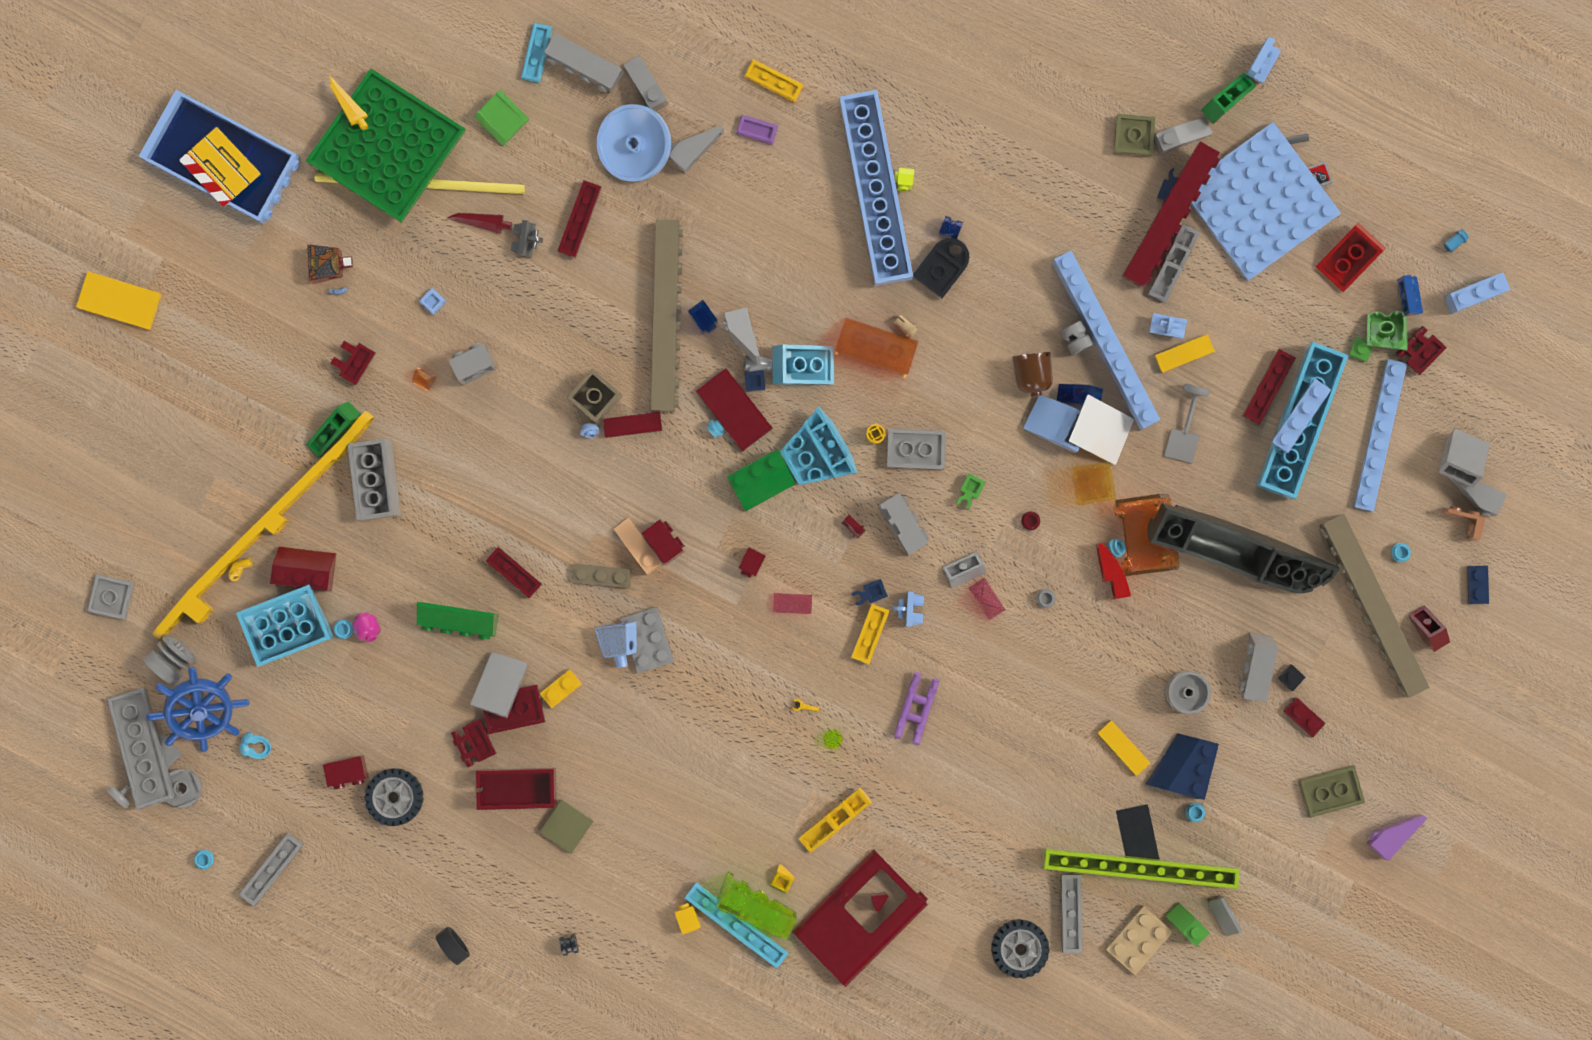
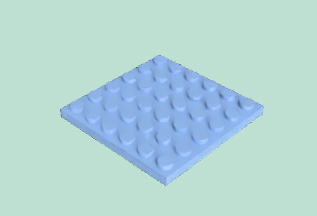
[1191,122,1341,281]

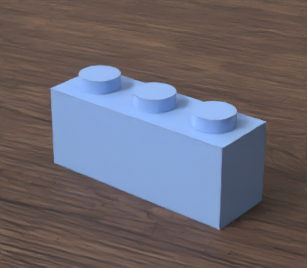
[1444,272,1510,314]

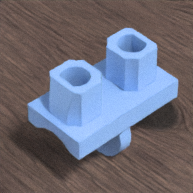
[1149,313,1187,339]
[893,592,924,627]

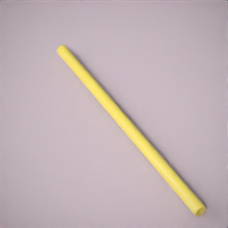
[315,172,525,194]

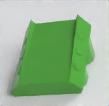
[475,90,529,146]
[1367,311,1408,350]

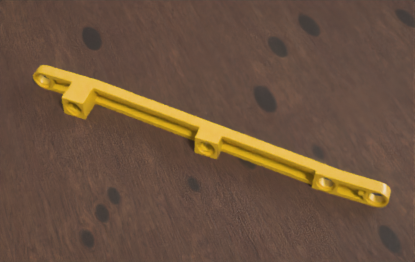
[153,411,374,641]

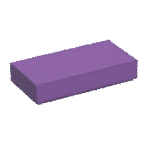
[736,115,778,145]

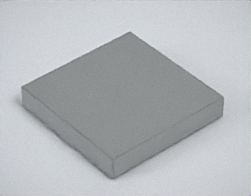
[87,574,135,620]

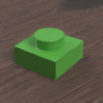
[1348,337,1373,362]

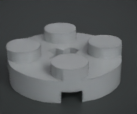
[166,769,202,808]

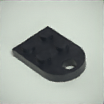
[913,238,969,299]

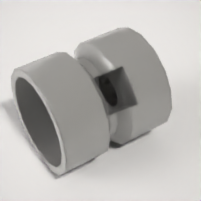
[1060,321,1094,356]

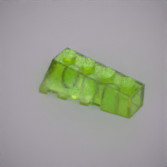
[717,871,797,939]

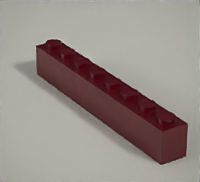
[1121,141,1220,288]

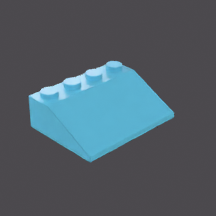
[236,585,334,667]

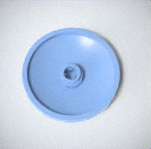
[597,104,671,182]

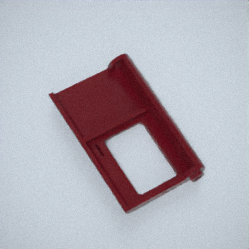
[792,849,928,987]

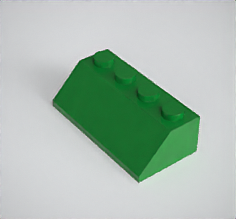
[417,602,499,640]

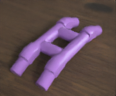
[894,672,940,745]

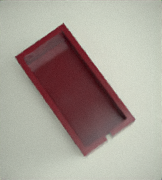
[476,768,557,810]

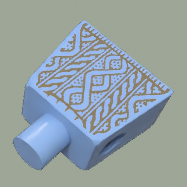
[595,622,637,668]

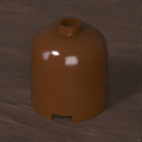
[1012,352,1053,397]

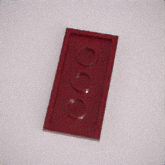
[696,368,773,451]

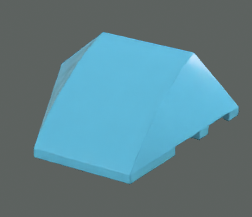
[780,406,857,485]

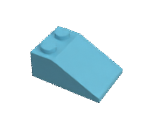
[772,344,834,385]

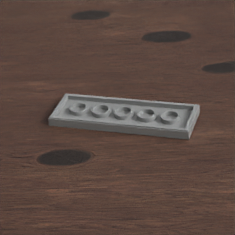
[107,687,175,810]

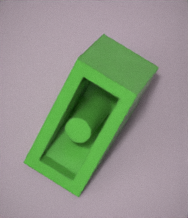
[1166,903,1210,947]

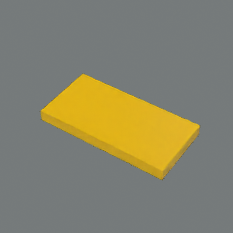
[76,271,162,330]

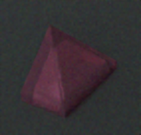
[969,578,1005,620]

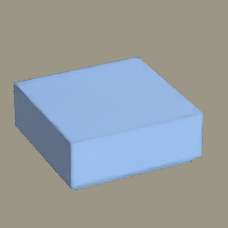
[419,288,447,315]

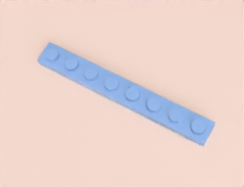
[1353,359,1407,512]

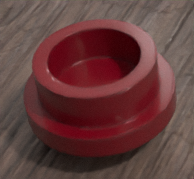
[1021,511,1040,531]

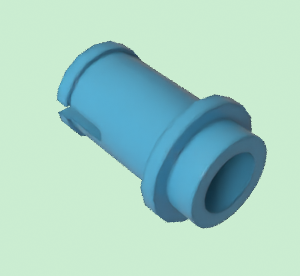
[1443,229,1469,253]

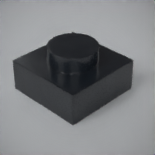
[1278,664,1306,691]

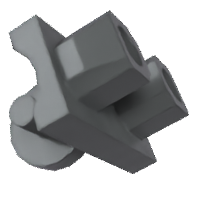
[511,220,543,258]

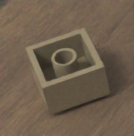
[567,369,622,425]

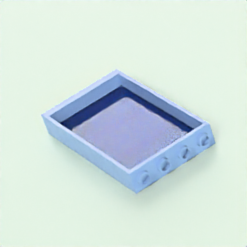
[139,90,300,224]

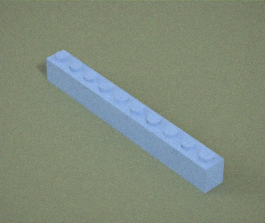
[1052,251,1161,431]

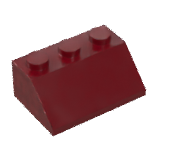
[270,546,337,591]

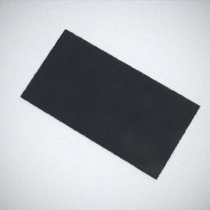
[1116,804,1160,860]

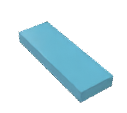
[521,23,553,83]

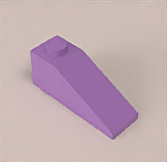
[1366,814,1427,861]

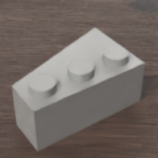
[878,493,929,556]
[1239,632,1278,702]

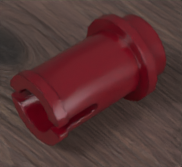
[841,514,866,538]

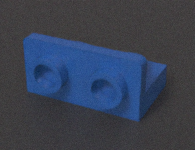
[1397,275,1423,316]

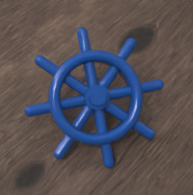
[146,667,250,752]

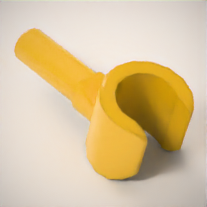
[792,699,819,712]

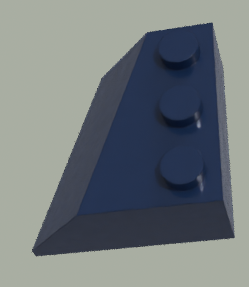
[1145,733,1219,800]

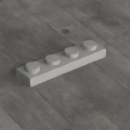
[239,833,304,906]
[1061,874,1083,953]

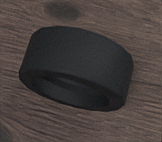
[436,927,470,965]

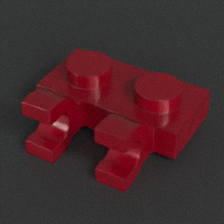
[331,340,376,386]

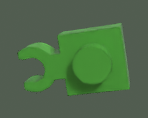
[957,473,986,510]

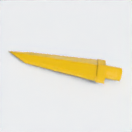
[330,76,368,130]

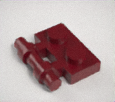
[1396,326,1447,376]
[451,719,497,768]

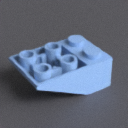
[1023,395,1081,453]

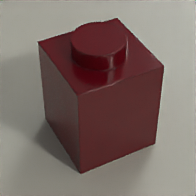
[738,547,766,578]

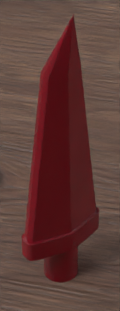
[447,213,512,234]

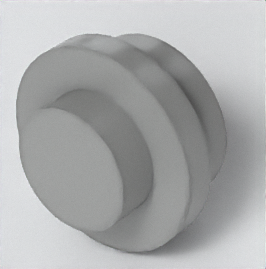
[1036,589,1056,608]

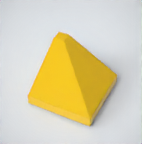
[770,864,795,893]

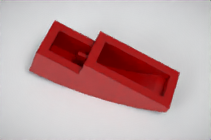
[1096,543,1131,599]

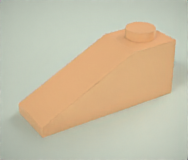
[614,518,663,575]

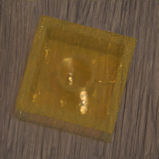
[1071,461,1116,505]

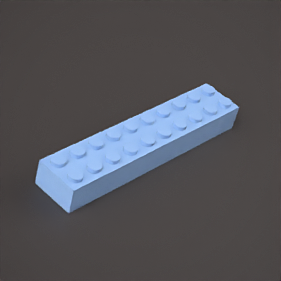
[839,90,913,287]

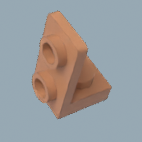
[1442,506,1485,541]

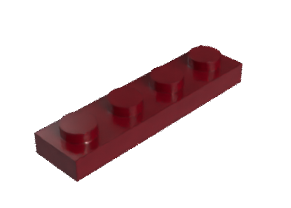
[557,180,602,259]
[1242,349,1296,425]

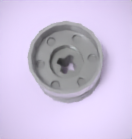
[143,634,197,685]

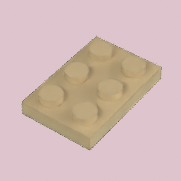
[1105,906,1173,976]

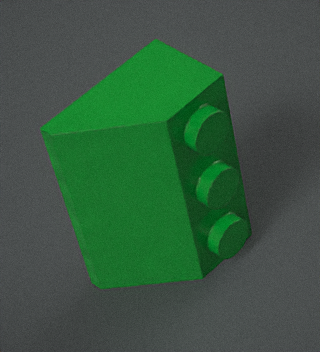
[727,449,796,511]

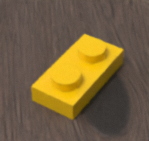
[540,669,582,708]

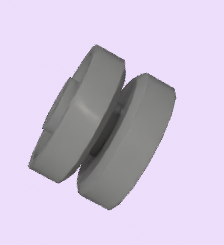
[1164,671,1211,714]

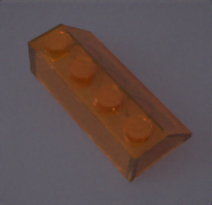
[834,318,918,378]

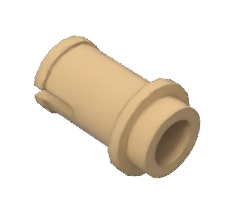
[894,314,918,338]

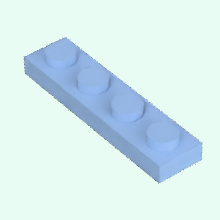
[1271,379,1331,453]

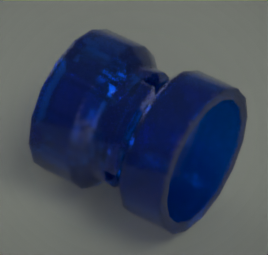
[939,215,963,239]

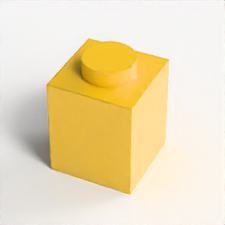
[675,903,701,935]

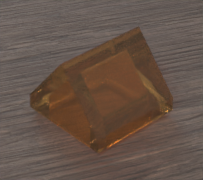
[412,368,437,391]

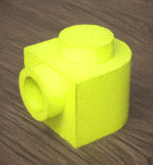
[894,168,915,192]

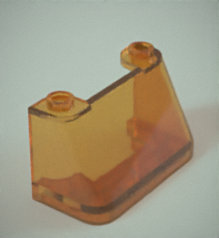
[1114,494,1180,576]

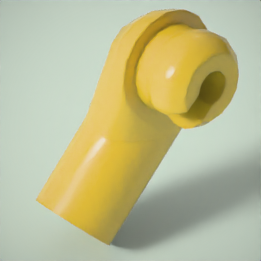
[228,557,253,582]

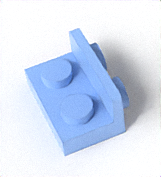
[1246,37,1281,83]

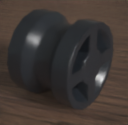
[559,934,579,956]

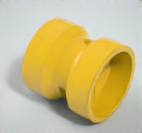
[866,424,885,445]

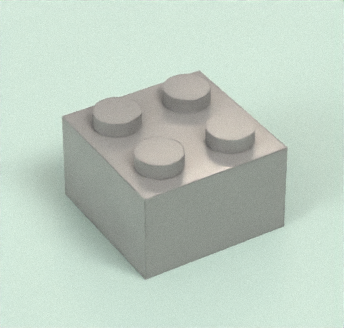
[448,343,498,385]

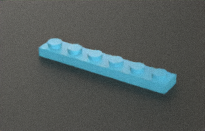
[685,882,789,968]

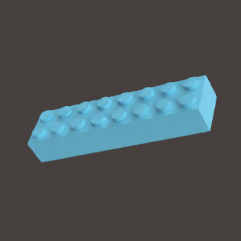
[1255,342,1349,500]

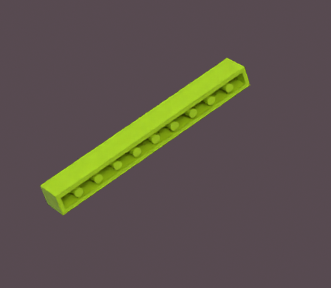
[1042,848,1240,889]

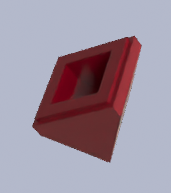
[871,892,889,912]

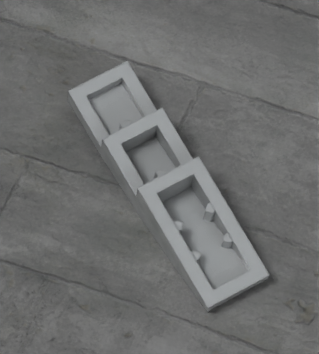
[1149,223,1200,302]

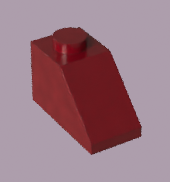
[1409,605,1450,652]

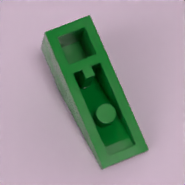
[1201,72,1256,124]
[306,401,361,458]

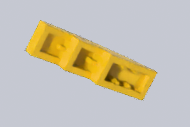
[798,787,872,853]

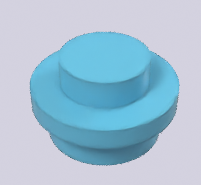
[707,420,724,438]
[1108,539,1126,558]
[1391,543,1411,562]
[334,620,354,639]
[1186,803,1205,822]
[194,850,214,869]

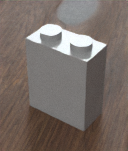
[1438,428,1490,488]

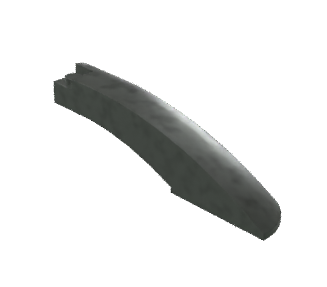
[1147,503,1340,593]

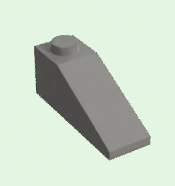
[623,55,668,111]
[1154,117,1212,156]
[669,126,724,174]
[723,307,761,366]
[1449,477,1507,518]

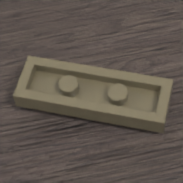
[572,564,631,588]

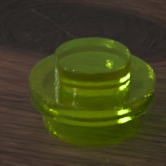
[824,729,843,749]

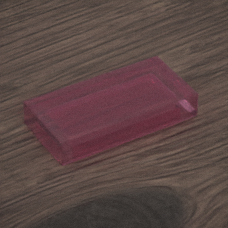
[773,593,812,614]

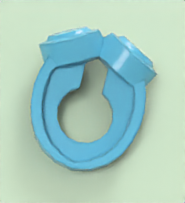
[239,732,271,759]

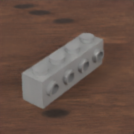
[544,33,623,93]

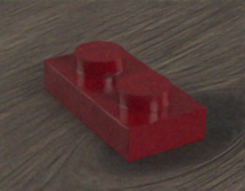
[1283,697,1326,737]

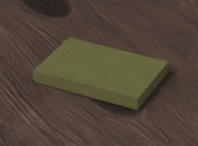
[1298,765,1365,818]

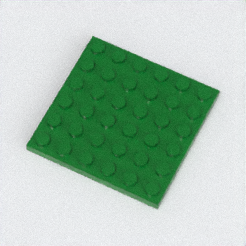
[306,68,466,223]

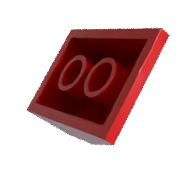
[1315,222,1386,292]

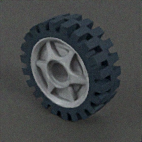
[364,768,424,826]
[991,919,1050,979]

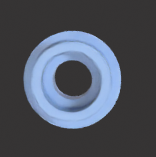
[580,423,599,439]

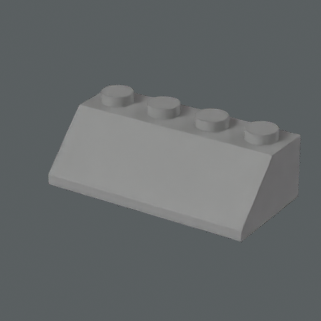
[348,439,401,520]

